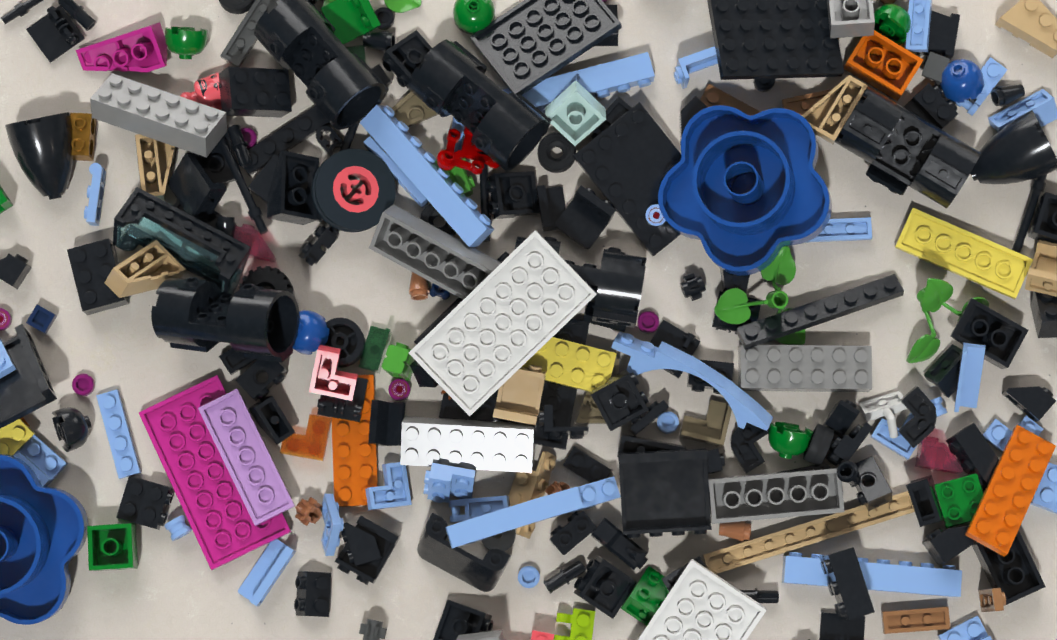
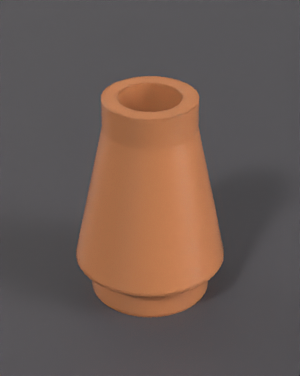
[409,272,430,300]
[719,521,751,542]

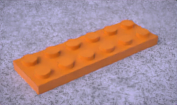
[332,375,378,507]
[965,425,1056,557]

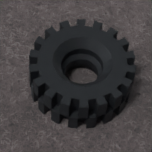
[238,266,294,294]

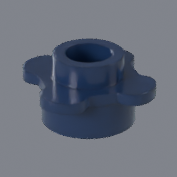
[429,283,450,300]

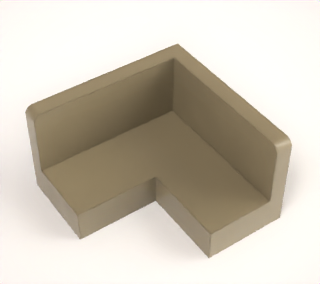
[679,400,732,447]

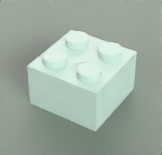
[545,81,606,146]

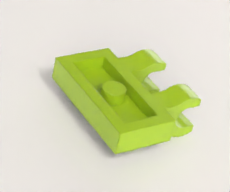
[554,608,595,640]

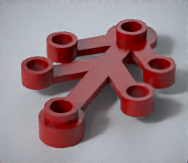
[437,127,499,175]

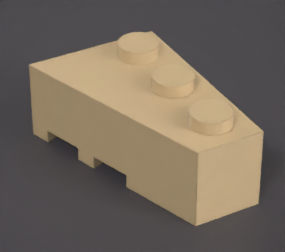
[995,0,1057,58]
[801,75,868,144]
[135,134,176,201]
[104,240,186,298]

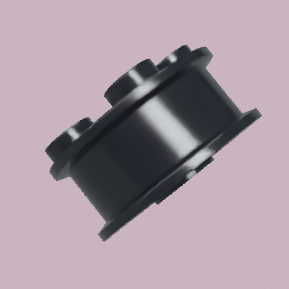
[324,318,365,368]

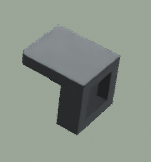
[921,51,950,86]

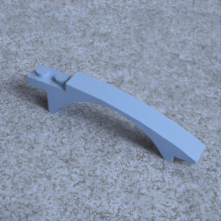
[611,331,773,431]
[445,476,621,548]

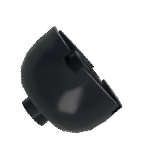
[52,407,91,452]

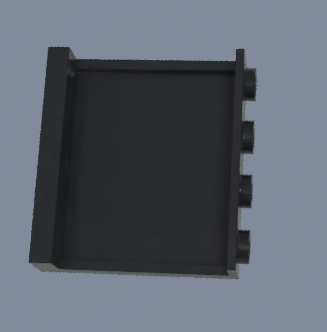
[0,324,57,429]
[618,448,712,538]

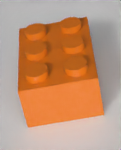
[843,30,923,101]

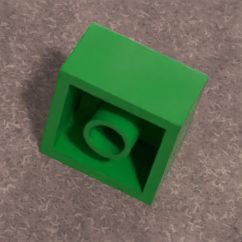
[87,523,138,571]

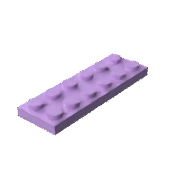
[198,389,295,526]

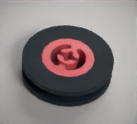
[311,149,396,232]

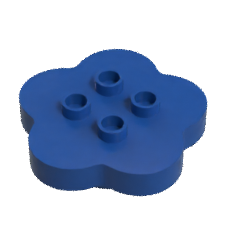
[658,105,832,276]
[0,454,88,625]

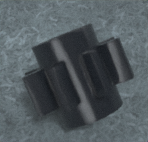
[680,273,706,301]

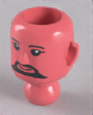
[180,72,222,110]

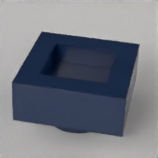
[26,304,57,334]

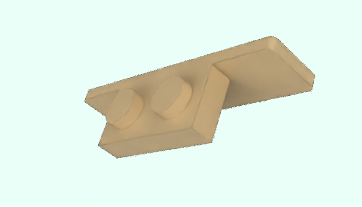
[509,451,556,539]

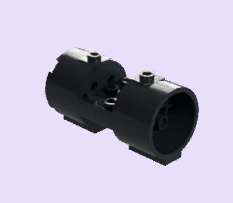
[254,0,389,130]
[408,39,552,171]
[835,86,981,208]
[515,236,647,328]
[151,277,300,363]

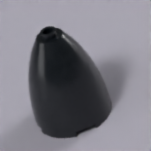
[970,110,1057,184]
[5,112,73,200]

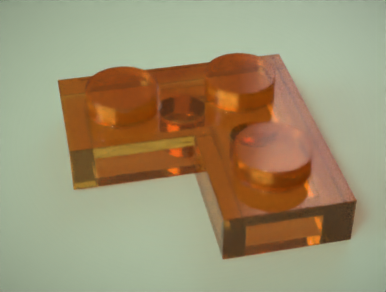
[280,414,332,462]

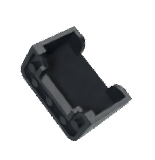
[417,513,511,592]

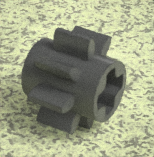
[359,619,387,640]

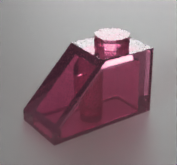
[233,224,276,263]
[915,437,963,474]

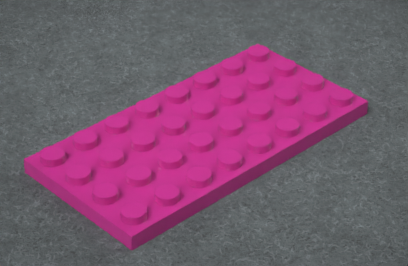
[138,375,292,570]

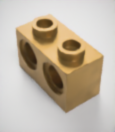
[70,113,96,161]

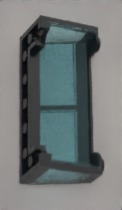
[113,187,251,294]

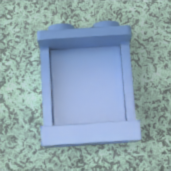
[673,46,718,89]

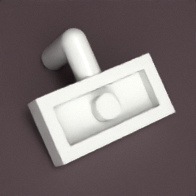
[859,391,907,438]

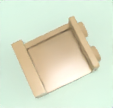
[1025,240,1057,297]
[493,365,547,425]

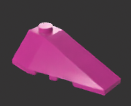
[76,22,167,72]

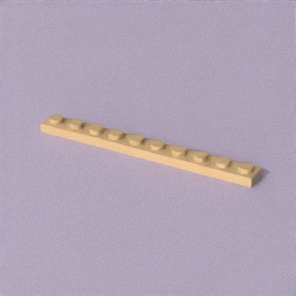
[702,491,915,574]

